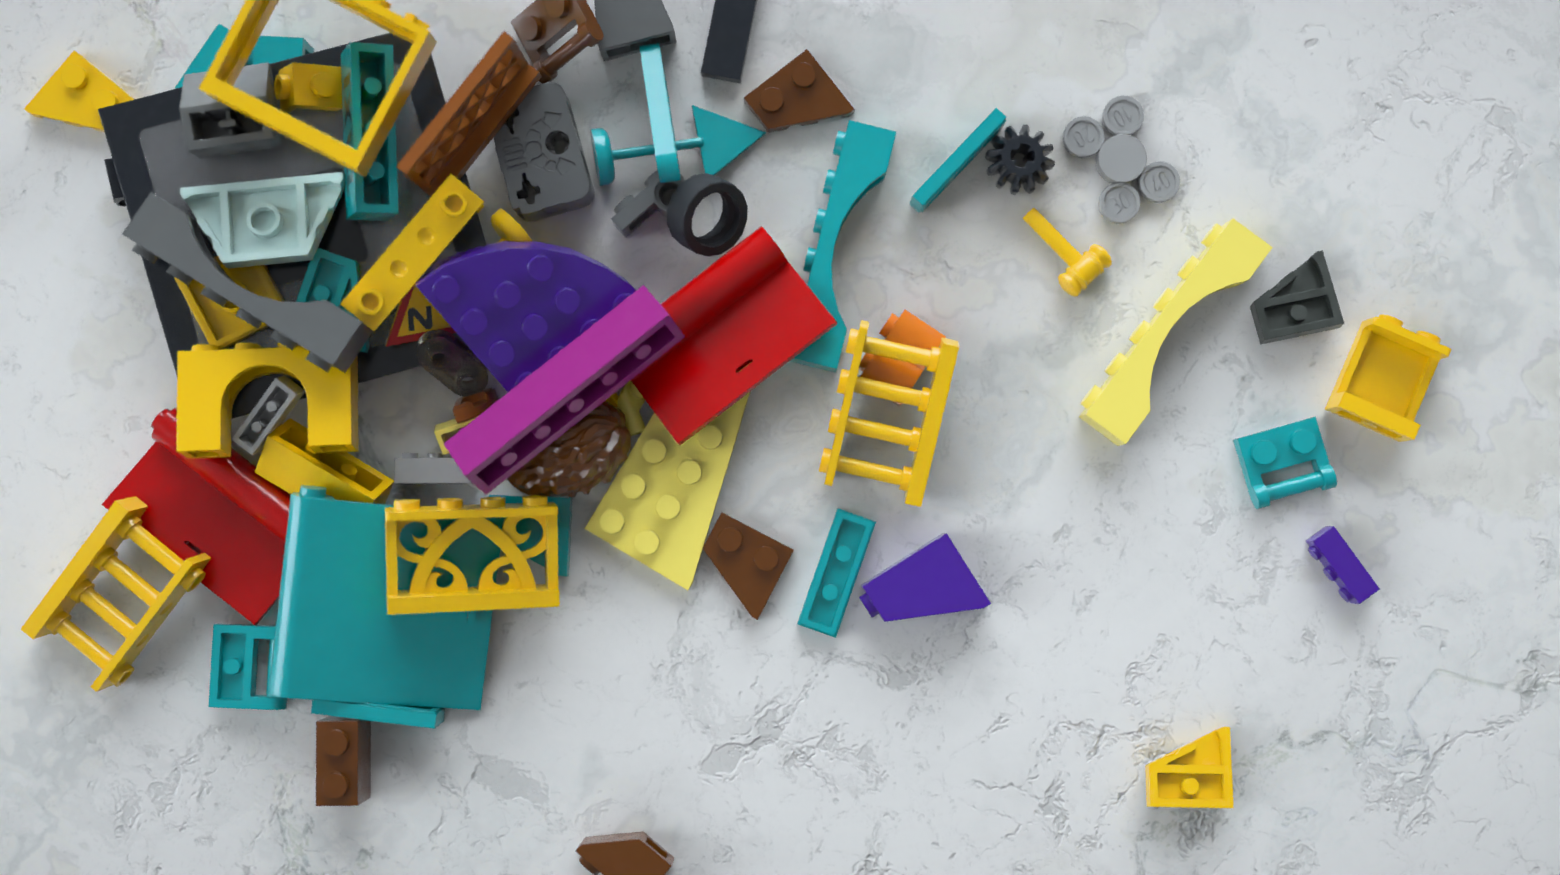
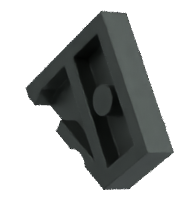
[1250,250,1344,345]

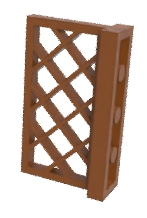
[396,31,542,197]

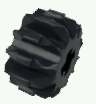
[985,125,1055,195]

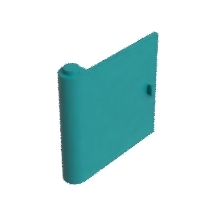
[268,485,504,710]

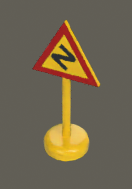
[385,208,533,347]

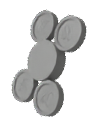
[1063,96,1180,224]

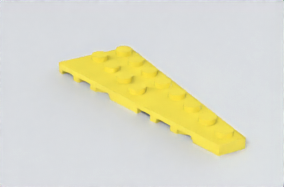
[584,362,751,590]

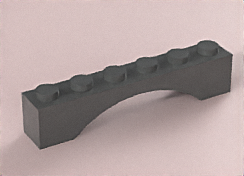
[122,192,373,373]

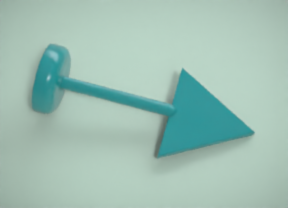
[590,105,766,186]

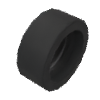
[667,173,748,257]

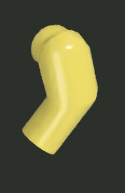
[617,380,646,437]

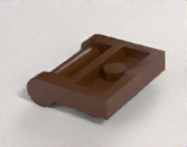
[511,0,604,84]

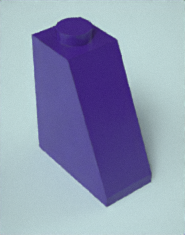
[859,533,991,622]

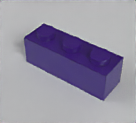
[1306,526,1380,604]

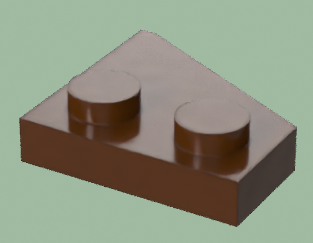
[744,49,855,133]
[703,512,794,620]

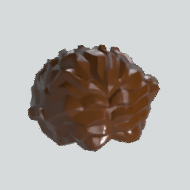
[507,400,631,498]

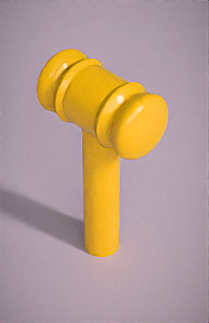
[1023,207,1112,297]

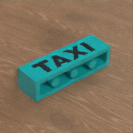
[341,42,399,221]

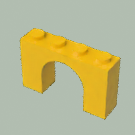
[176,343,359,459]

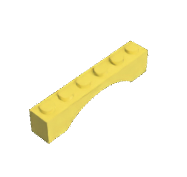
[1079,218,1273,446]

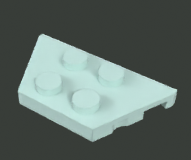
[180,172,345,269]

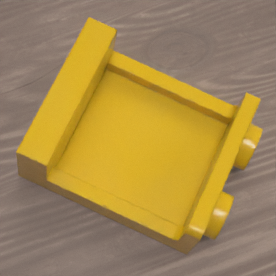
[1325,314,1452,442]

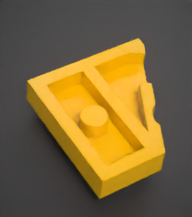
[24,50,135,132]

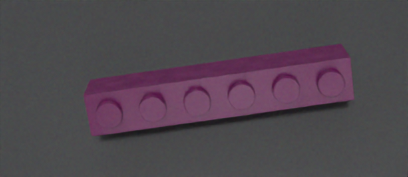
[444,285,685,495]

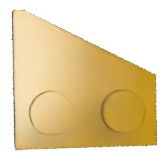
[1145,727,1234,808]

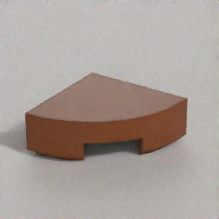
[453,387,499,423]

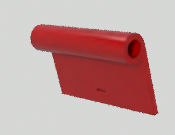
[631,226,838,445]
[101,407,291,625]

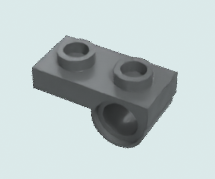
[611,170,684,238]

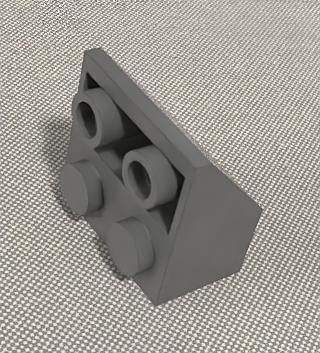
[180,62,285,159]

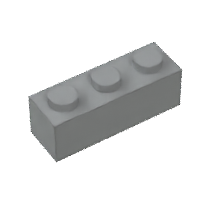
[232,375,305,455]
[394,453,473,484]

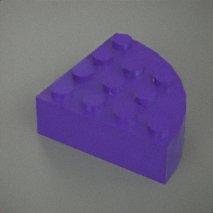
[415,241,637,392]

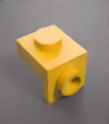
[274,62,342,112]

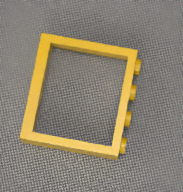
[199,0,437,177]

